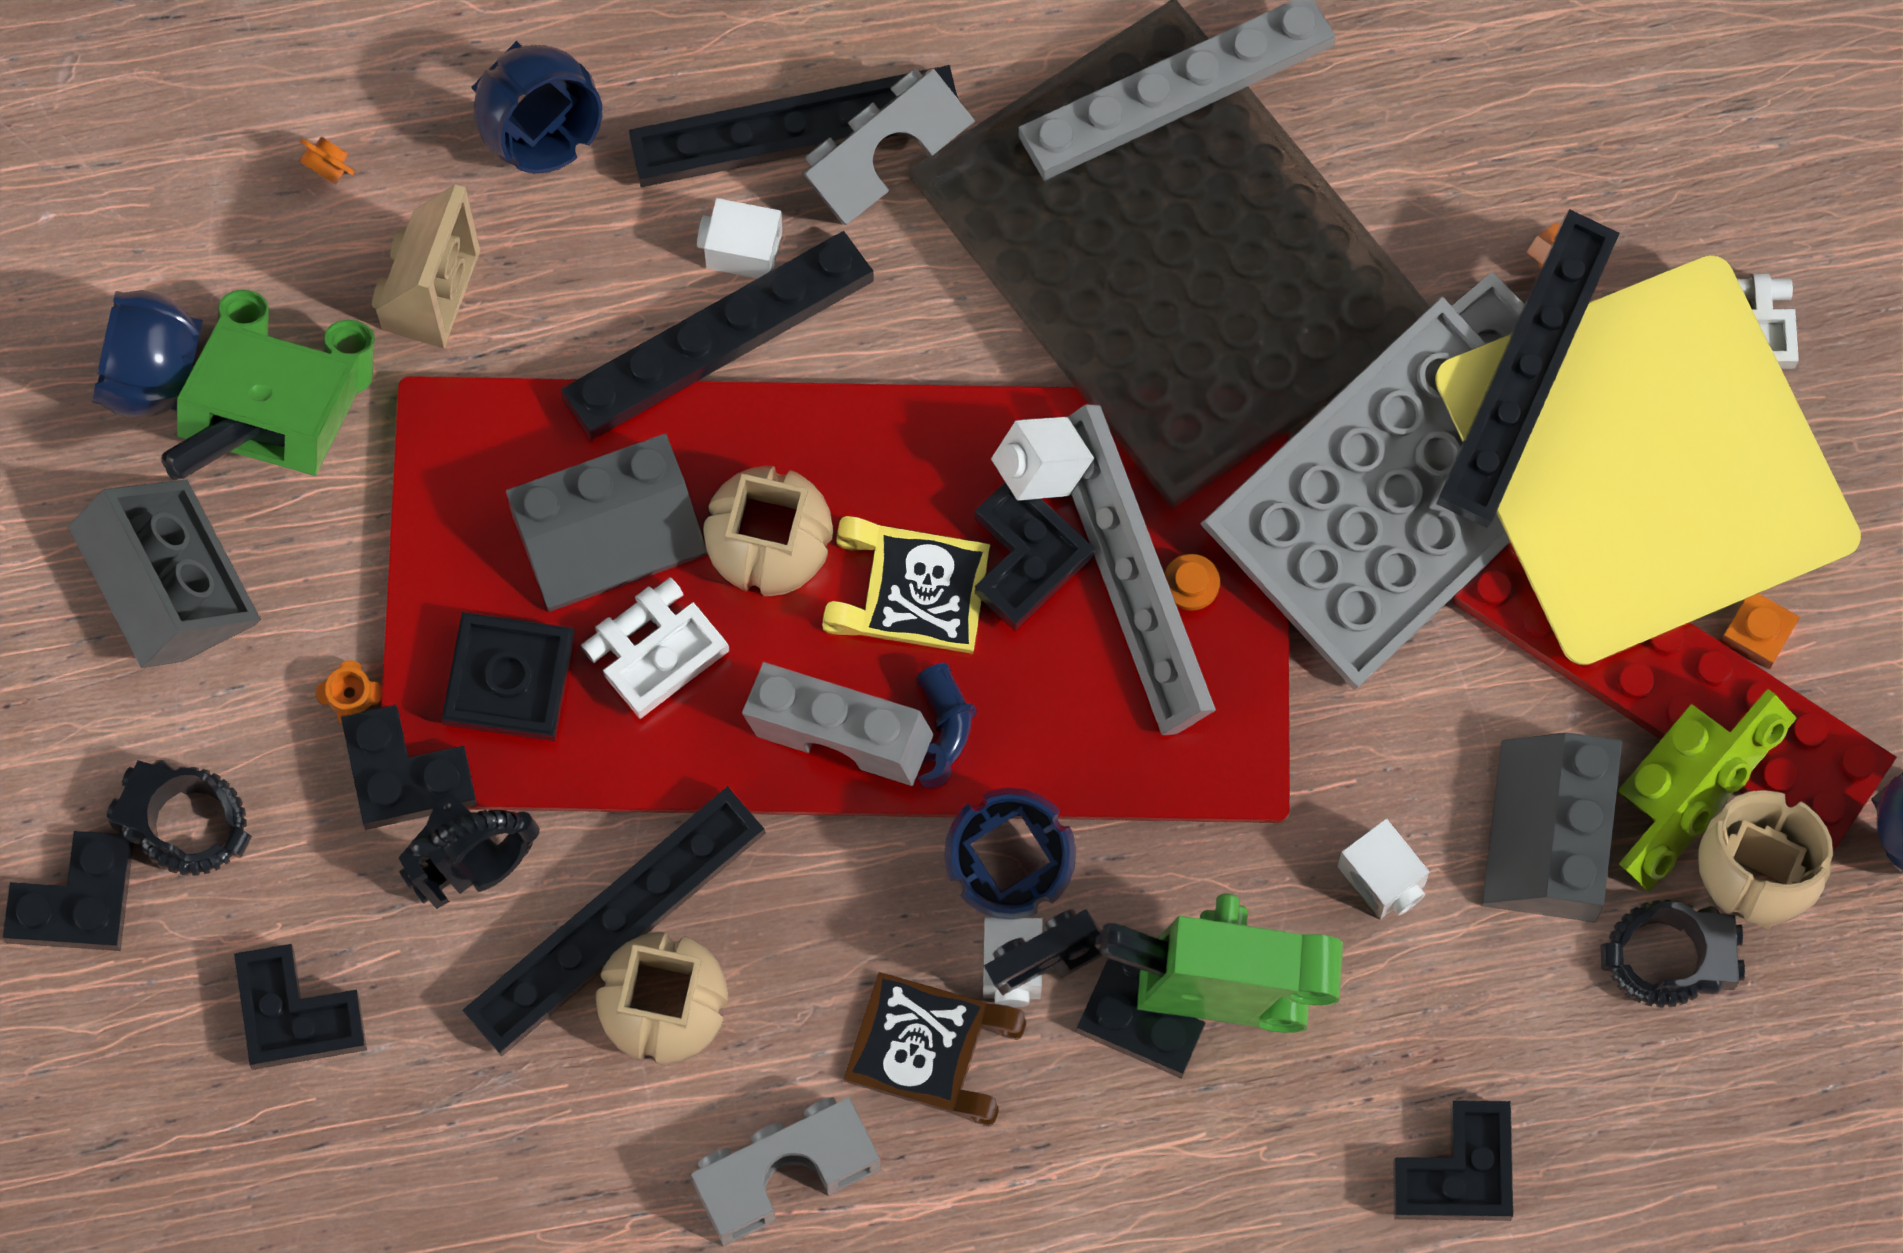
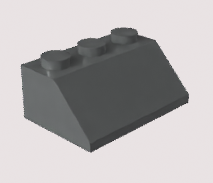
[506,433,708,612]
[68,479,261,668]
[1482,732,1622,923]

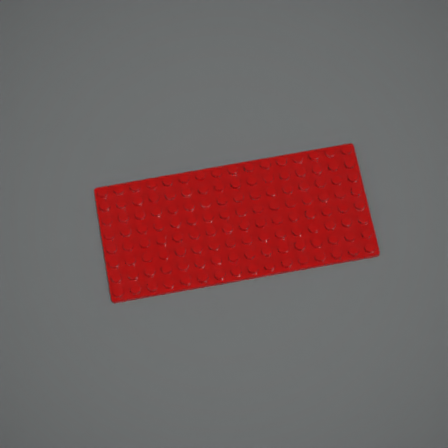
[381,376,1290,823]

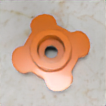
[299,136,355,184]
[315,660,382,725]

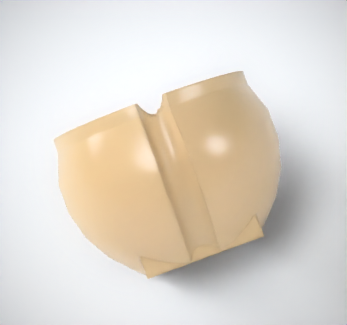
[703,466,833,596]
[1698,790,1833,930]
[596,932,729,1065]

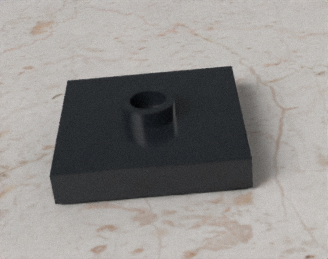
[441,612,575,742]

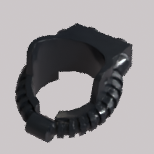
[106,760,252,876]
[398,796,540,909]
[1600,900,1745,1008]

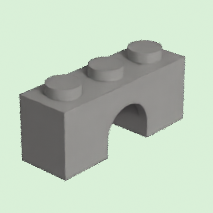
[802,68,975,225]
[742,662,933,786]
[691,1097,881,1247]

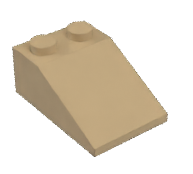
[372,184,480,348]

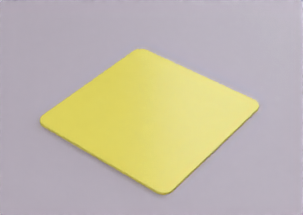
[1435,255,1861,665]

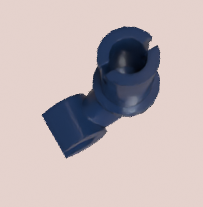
[916,663,977,789]

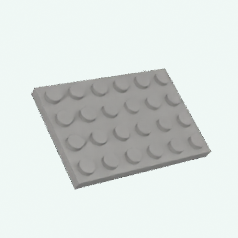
[1200,297,1510,690]

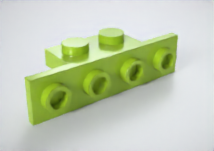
[1618,689,1797,892]

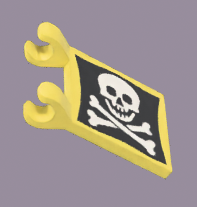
[822,516,990,654]

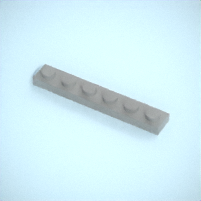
[1019,0,1336,181]
[1068,405,1216,735]

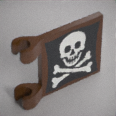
[843,972,1027,1127]

